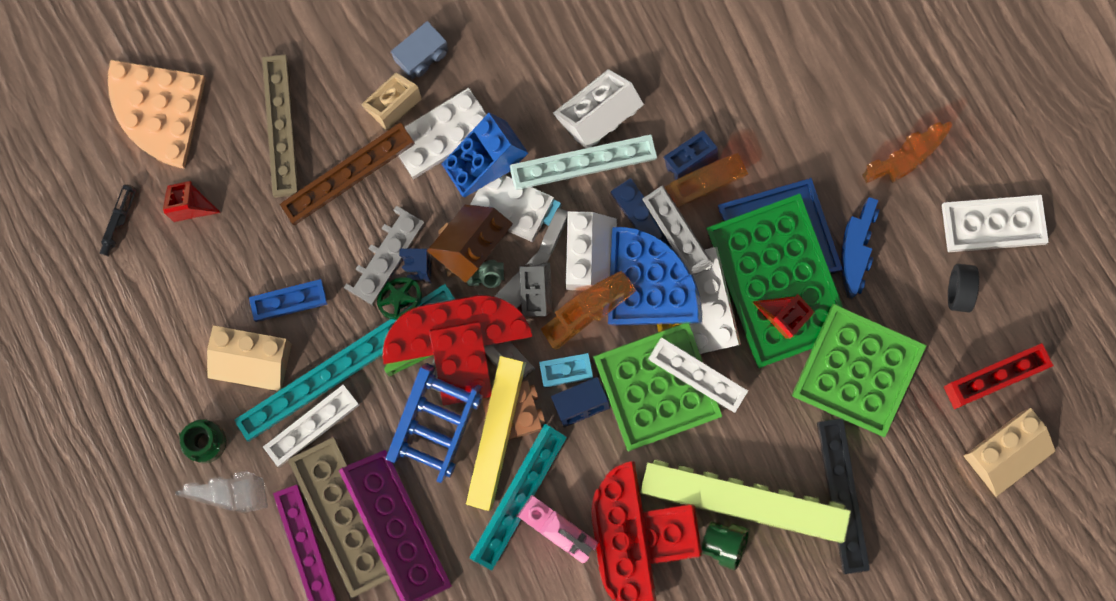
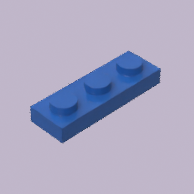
[249,279,328,322]

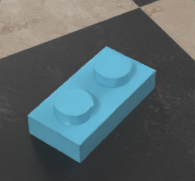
[539,353,593,388]

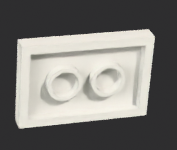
[470,175,555,242]

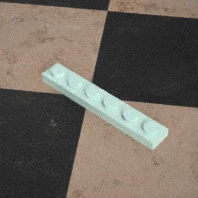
[510,135,657,190]

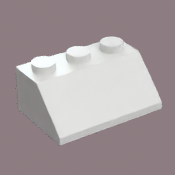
[554,69,644,148]
[566,211,617,291]

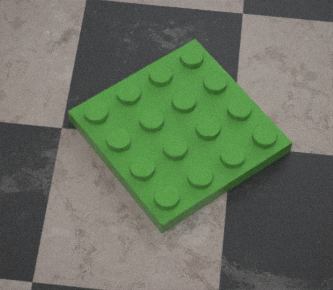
[791,304,926,438]
[593,323,722,451]

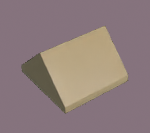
[361,73,422,131]

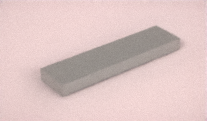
[643,185,713,277]

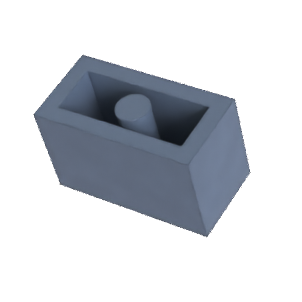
[391,21,448,80]

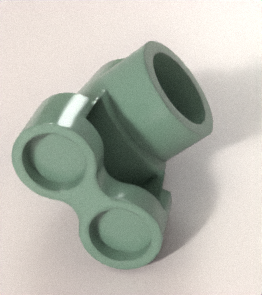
[467,260,504,288]

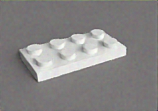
[398,88,486,179]
[942,195,1049,252]
[689,247,741,354]

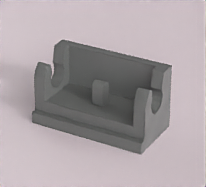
[520,263,552,316]

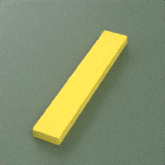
[466,356,526,511]

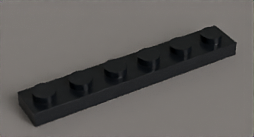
[817,419,870,574]

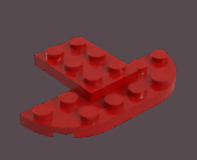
[383,295,532,406]
[591,461,703,601]

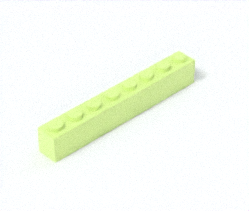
[641,460,850,543]

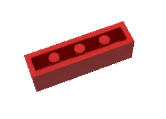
[944,343,1054,409]

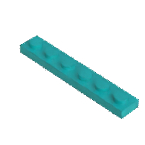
[469,424,567,571]

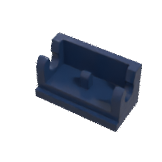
[663,130,719,186]
[399,249,432,284]
[551,377,610,428]

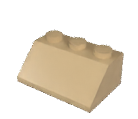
[207,325,292,391]
[964,408,1055,497]

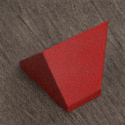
[163,181,221,222]
[752,294,815,339]

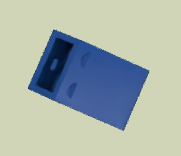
[442,113,528,197]

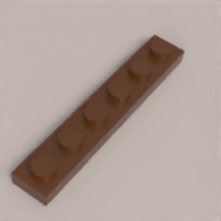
[280,122,415,225]

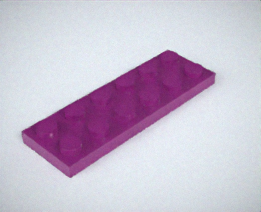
[339,450,452,601]

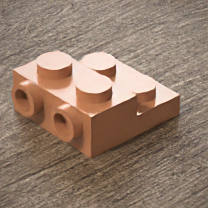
[481,380,545,440]

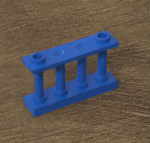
[386,363,483,483]

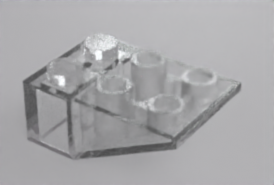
[176,471,268,513]

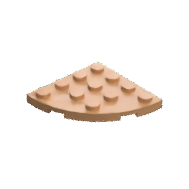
[108,60,206,169]

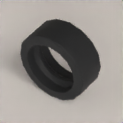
[948,264,979,313]

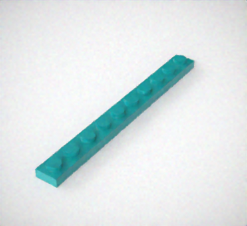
[234,284,455,442]

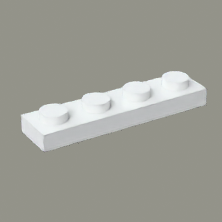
[648,338,748,413]
[263,385,359,467]

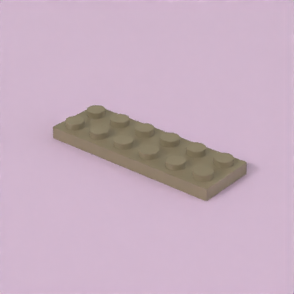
[288,437,390,598]

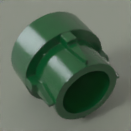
[178,419,226,463]
[701,521,749,571]

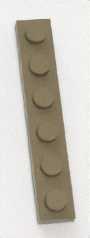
[262,55,298,198]

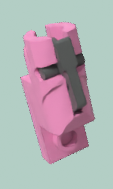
[517,495,598,563]

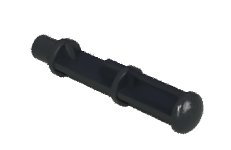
[99,184,137,257]

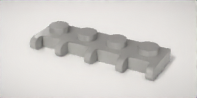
[344,206,425,306]

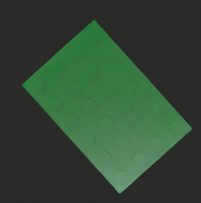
[706,194,843,368]

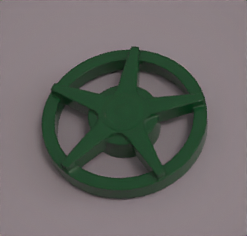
[377,277,422,320]

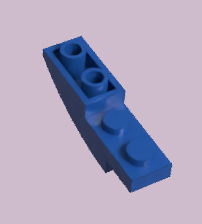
[841,197,879,299]

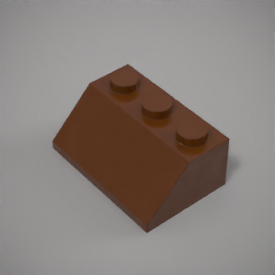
[427,204,513,283]

